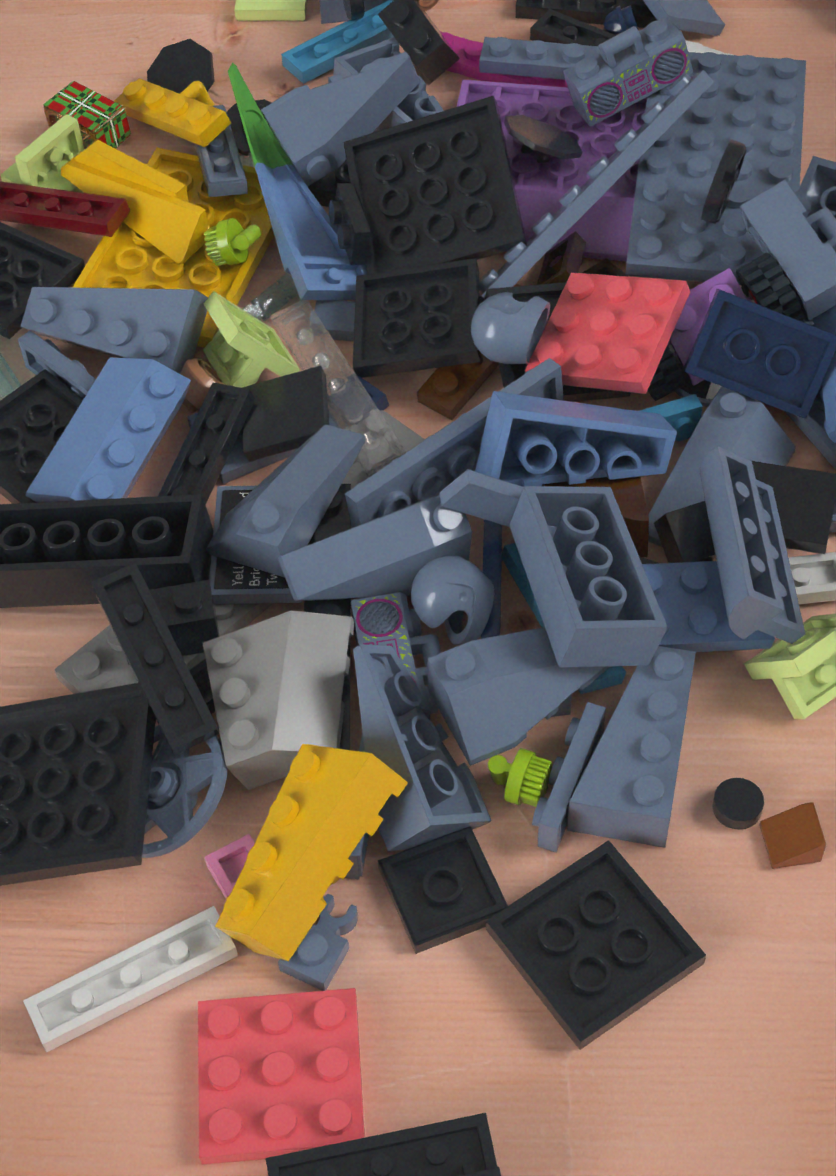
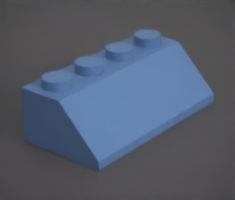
[25,357,191,502]

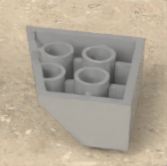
[203,610,355,790]

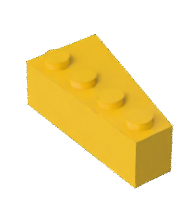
[215,744,408,961]

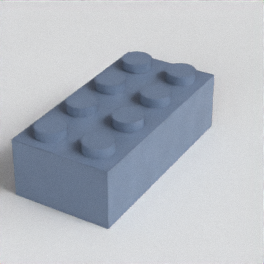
[509,486,667,668]

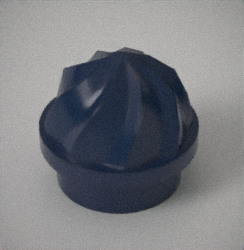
[604,5,639,35]

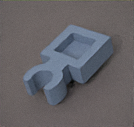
[278,894,358,991]

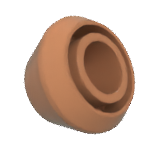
[180,358,223,412]

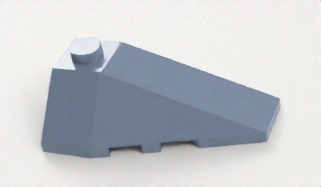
[427,627,611,766]

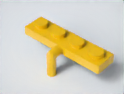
[114,78,231,147]

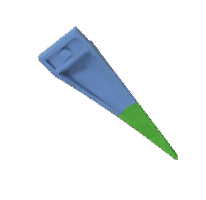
[228,63,367,300]

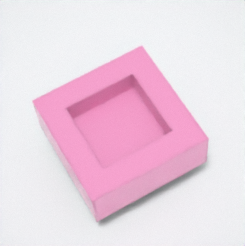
[205,834,255,899]

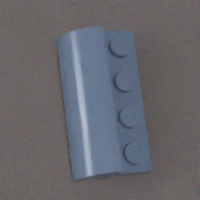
[700,446,805,644]

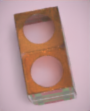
[43,81,131,149]

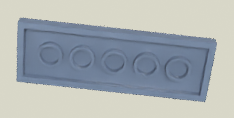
[345,358,564,528]

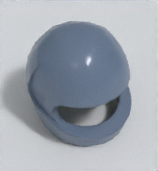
[471,292,550,364]
[411,555,494,646]

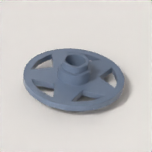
[142,725,228,858]

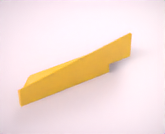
[61,140,209,264]

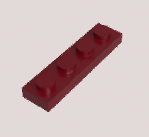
[0,181,130,237]

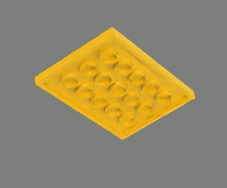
[73,147,274,348]

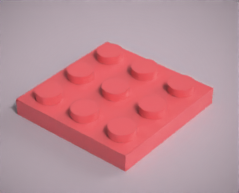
[525,272,690,394]
[198,988,365,1165]

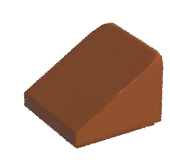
[759,802,826,869]

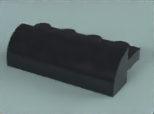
[266,1113,501,1176]

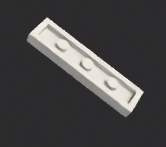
[23,906,238,1052]

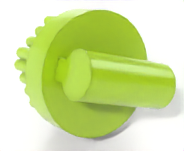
[204,218,261,266]
[488,748,552,807]

